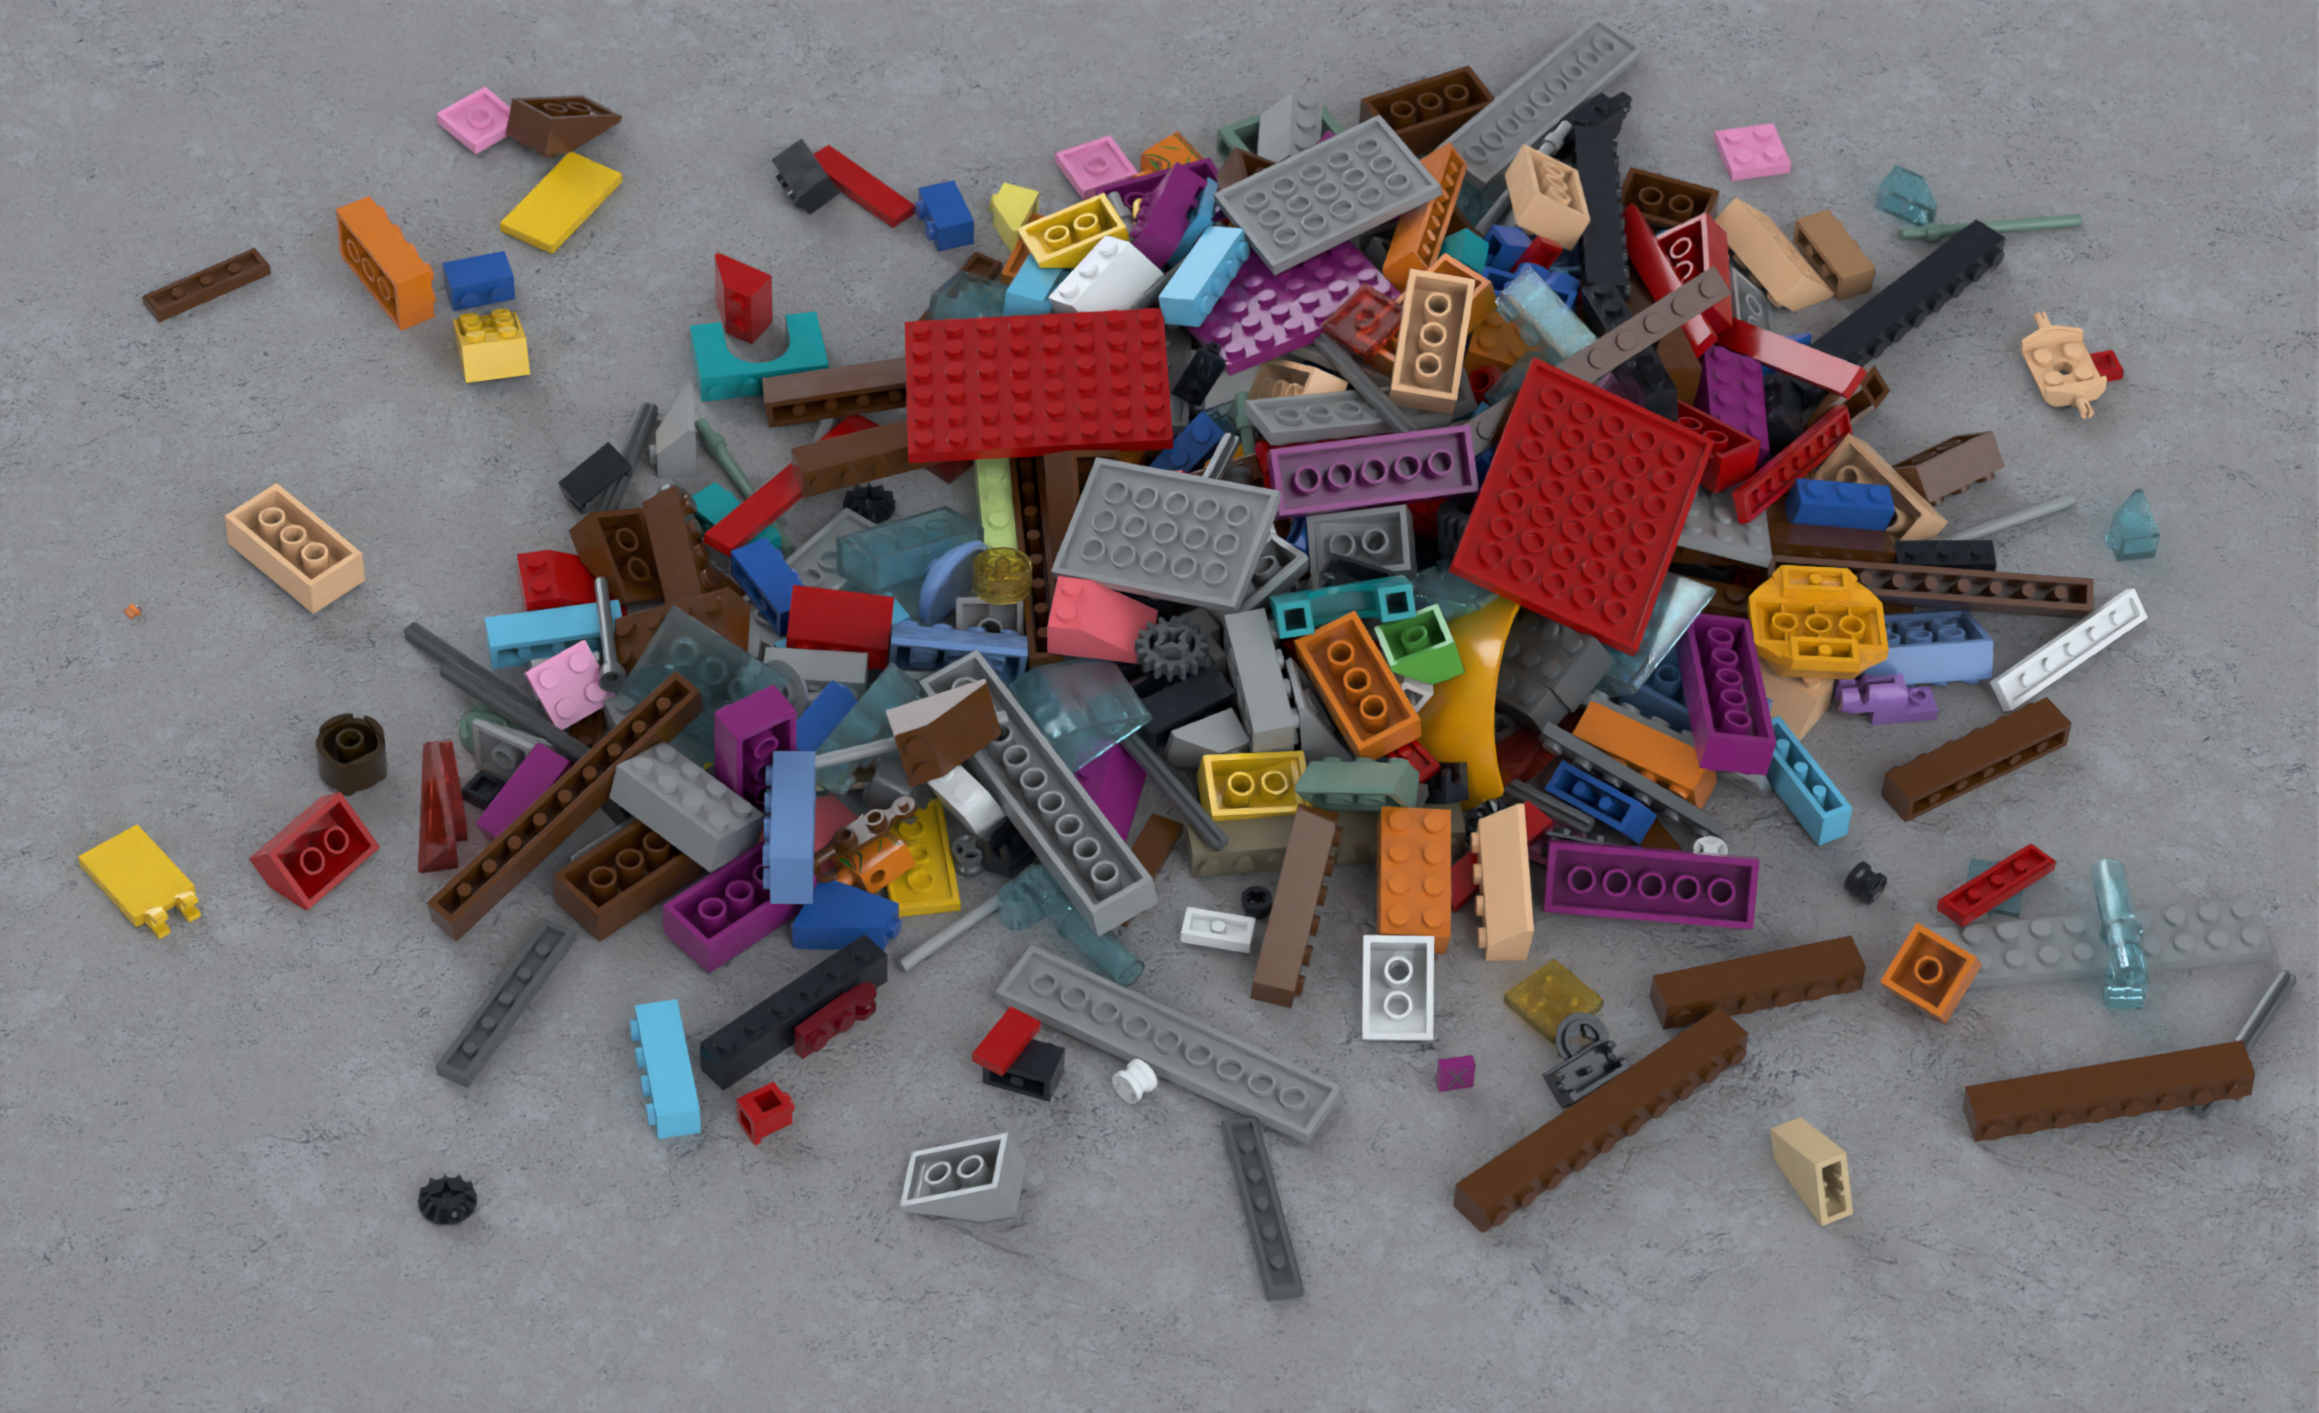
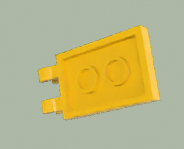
[78,824,201,939]

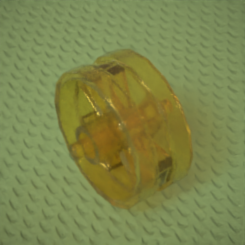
[972,547,1033,605]

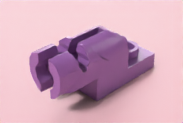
[1834,673,1938,725]

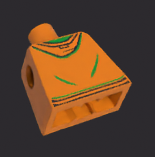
[1132,132,1204,178]
[832,813,915,894]

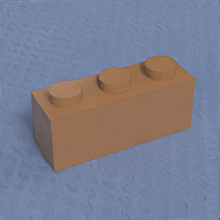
[1793,209,1876,302]

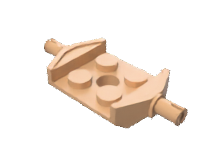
[2021,311,2107,419]

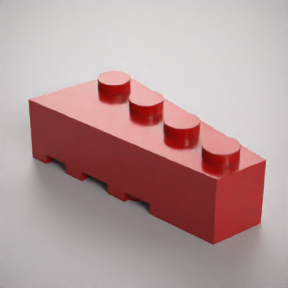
[1673,398,1761,494]

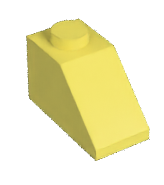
[989,183,1039,253]

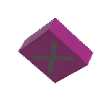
[1435,1055,1476,1092]

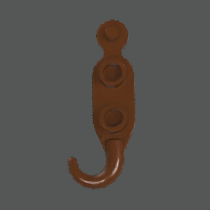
[814,796,917,883]

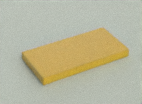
[500,151,623,254]
[886,799,961,917]

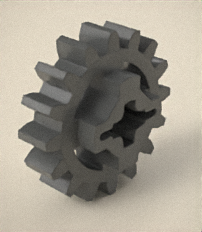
[1135,616,1209,681]

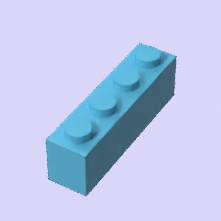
[1158,226,1250,327]
[1003,253,1075,316]
[485,600,622,670]
[1766,716,1852,846]
[629,999,701,1139]

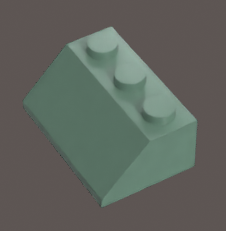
[1295,757,1420,812]

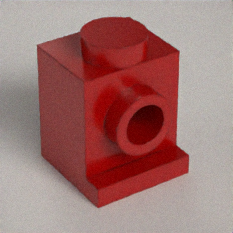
[736,1081,795,1146]

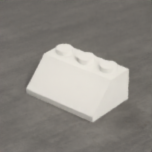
[1048,235,1164,314]

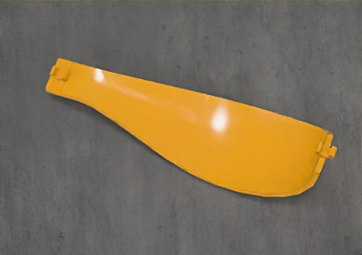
[1417,590,1521,812]

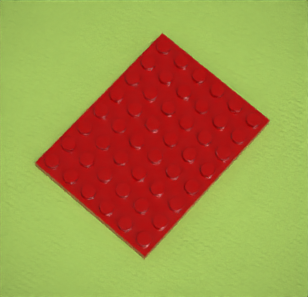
[904,308,1173,463]
[1448,357,1715,657]

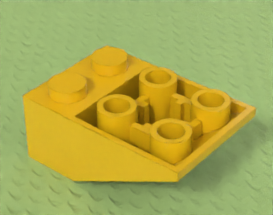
[452,308,530,383]

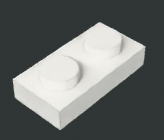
[1180,907,1256,953]

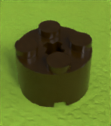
[315,713,387,796]

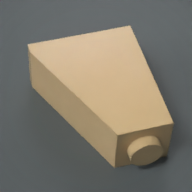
[1770,1117,1853,1226]

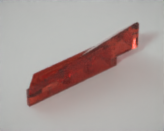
[1495,707,1585,787]
[418,739,468,873]

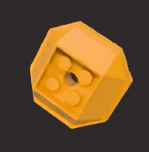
[1747,565,1889,680]

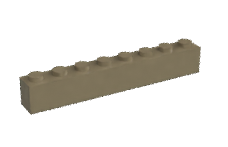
[1185,802,1466,878]

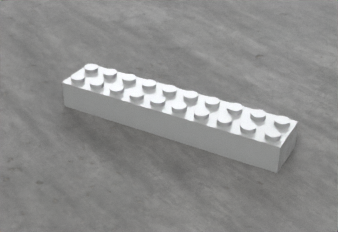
[919,649,1158,937]

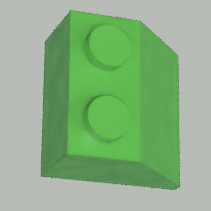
[1374,603,1465,685]

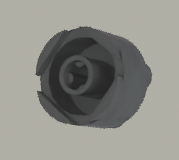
[862,750,934,825]

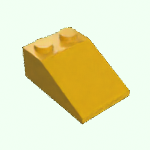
[1017,193,1130,268]
[1197,750,1312,821]

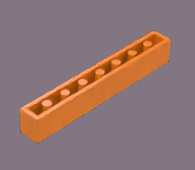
[1382,142,1468,294]

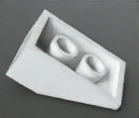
[1362,935,1434,1042]

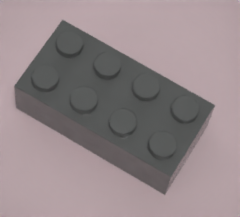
[1501,606,1615,713]

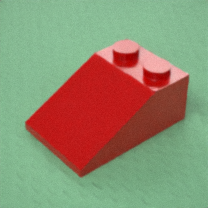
[517,550,628,617]

